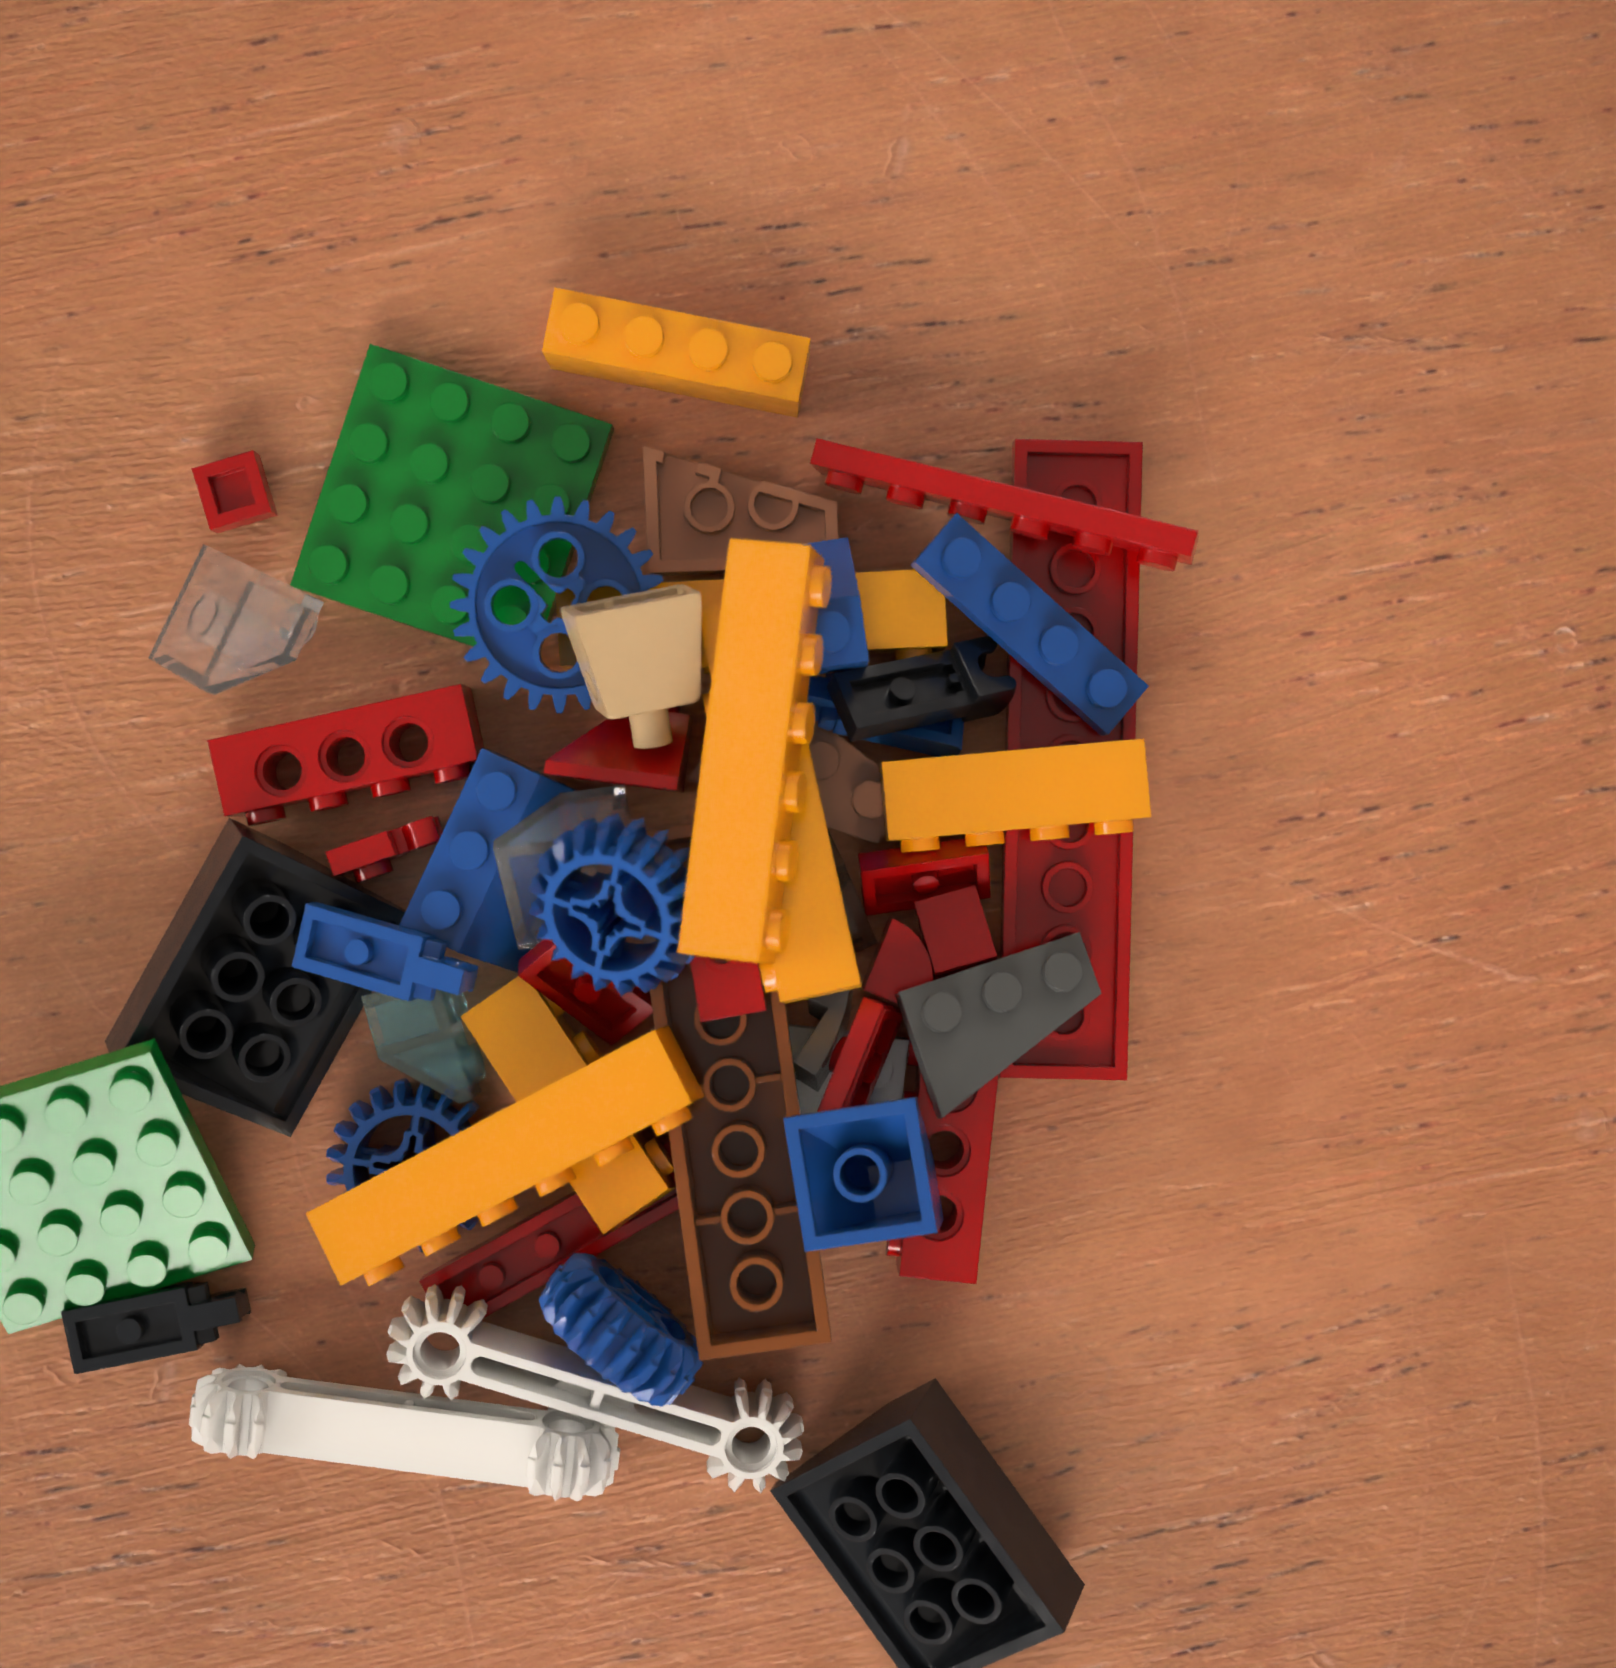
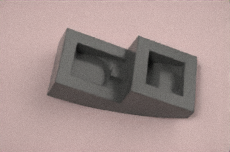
[793,989,853,1092]

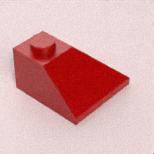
[544,706,693,793]

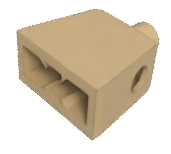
[560,584,702,749]

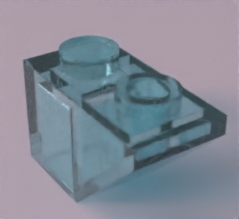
[361,990,486,1103]

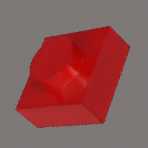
[191,450,278,534]

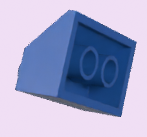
[399,748,607,973]

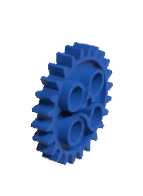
[450,496,664,713]

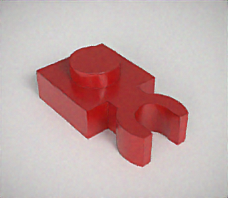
[325,816,444,883]

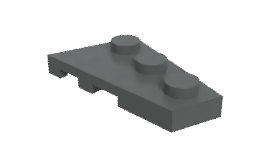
[895,932,1101,1119]

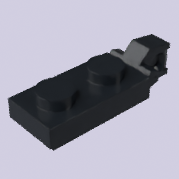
[61,1281,251,1374]

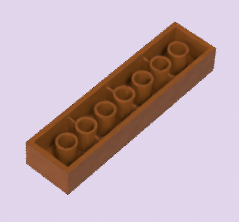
[643,823,832,1361]

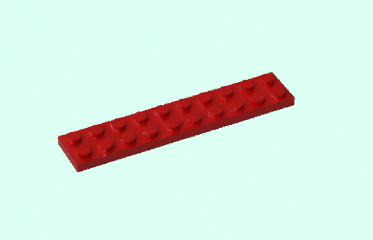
[999,439,1143,1081]

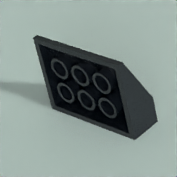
[105,818,406,1137]
[770,1378,1085,1668]

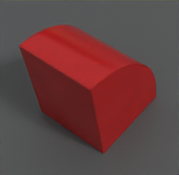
[914,885,997,980]
[862,915,933,1004]

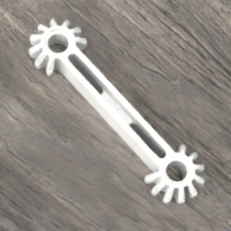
[386,1284,804,1493]
[189,1364,621,1501]

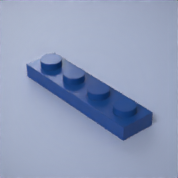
[910,513,1149,736]

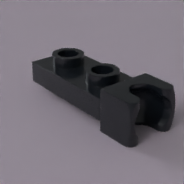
[827,636,1017,742]

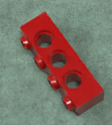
[207,684,485,826]
[886,1035,999,1284]

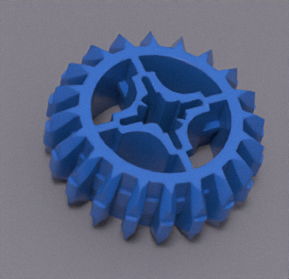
[528,813,696,996]
[326,1078,479,1252]
[538,1253,703,1407]

